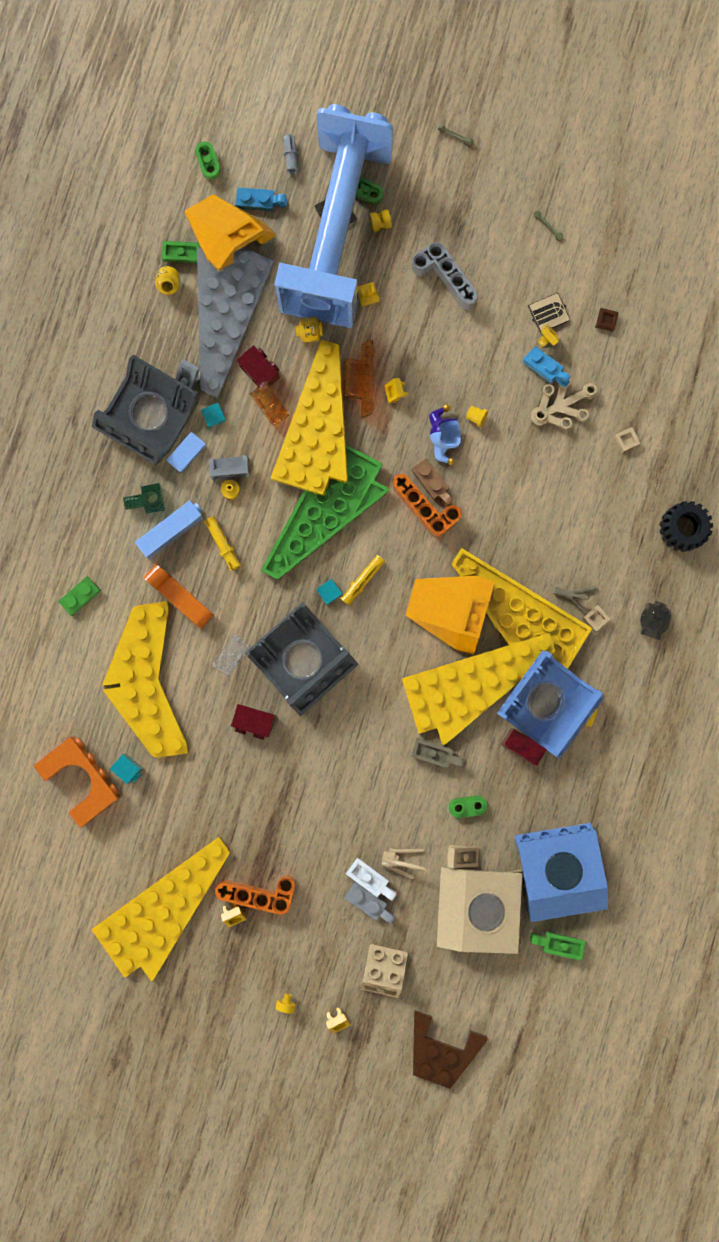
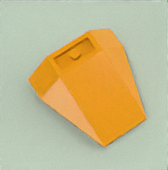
[184,194,276,271]
[405,576,495,655]

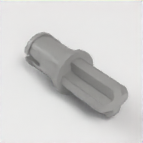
[283,134,298,174]

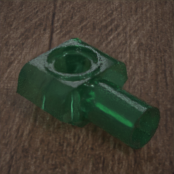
[123,483,166,514]

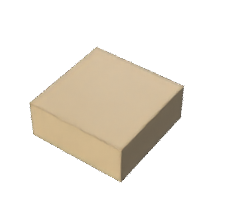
[614,427,640,453]
[583,605,610,632]

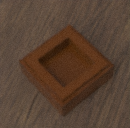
[595,308,619,332]

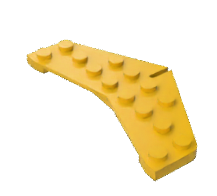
[102,601,188,758]

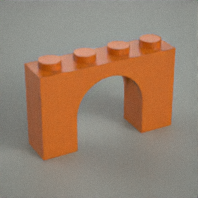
[33,736,121,828]

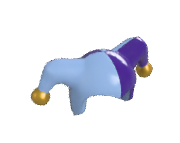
[429,404,461,466]

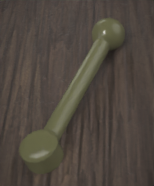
[438,125,474,146]
[534,211,564,241]

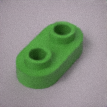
[195,141,220,180]
[356,176,383,205]
[448,795,487,818]

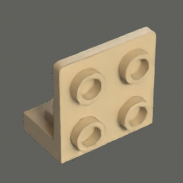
[360,944,408,998]

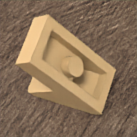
[447,845,479,868]

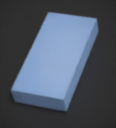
[167,432,206,473]

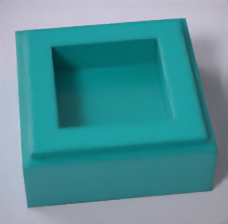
[201,403,226,428]
[316,578,343,605]

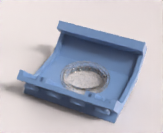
[497,650,605,759]

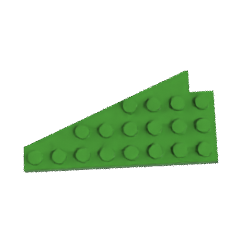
[261,445,390,580]

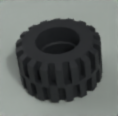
[659,501,713,552]

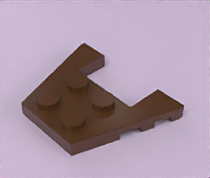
[413,1010,488,1089]

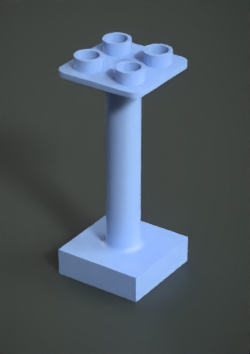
[274,104,394,329]

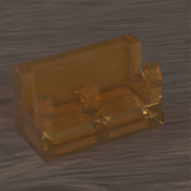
[249,381,289,427]

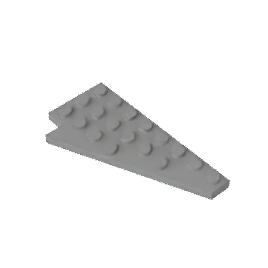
[197,247,274,398]

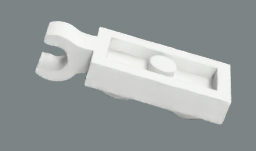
[346,857,397,901]

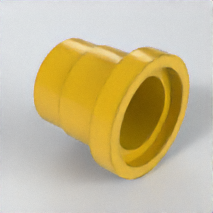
[466,406,489,428]

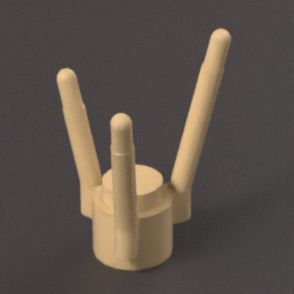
[381,848,426,879]

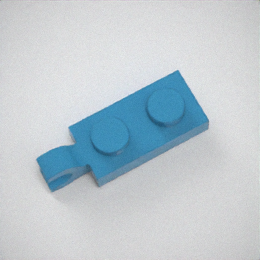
[235,187,287,211]
[523,346,571,388]

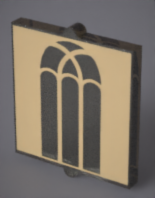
[528,293,570,334]

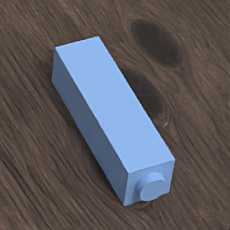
[135,501,204,560]

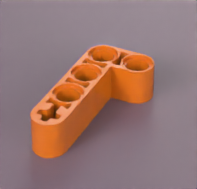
[393,474,462,537]
[143,564,214,629]
[215,875,296,915]

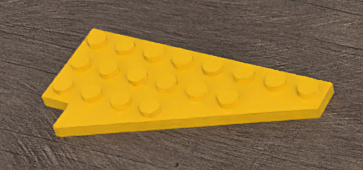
[271,340,348,496]
[451,548,592,669]
[402,633,555,745]
[91,836,230,981]

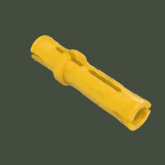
[204,516,241,571]
[340,555,385,606]

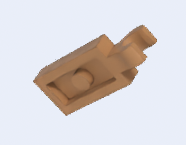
[411,458,453,507]

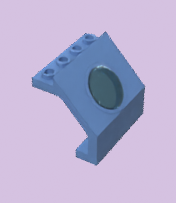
[515,823,608,922]

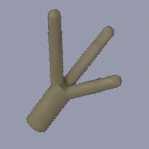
[554,587,598,615]

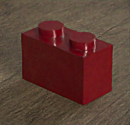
[237,345,280,392]
[231,704,276,740]
[501,728,547,766]

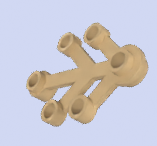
[530,378,598,430]

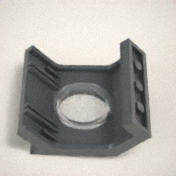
[92,355,198,465]
[245,602,359,716]

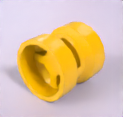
[369,209,392,233]

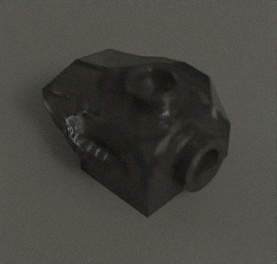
[640,601,671,641]

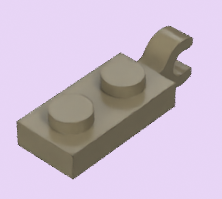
[411,738,465,768]

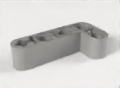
[412,242,477,310]

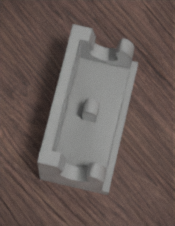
[209,455,250,480]

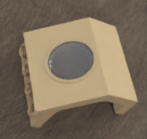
[437,866,525,954]

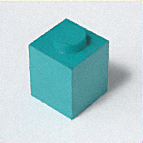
[110,754,143,784]

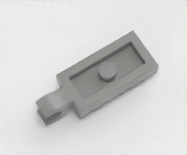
[344,881,395,924]

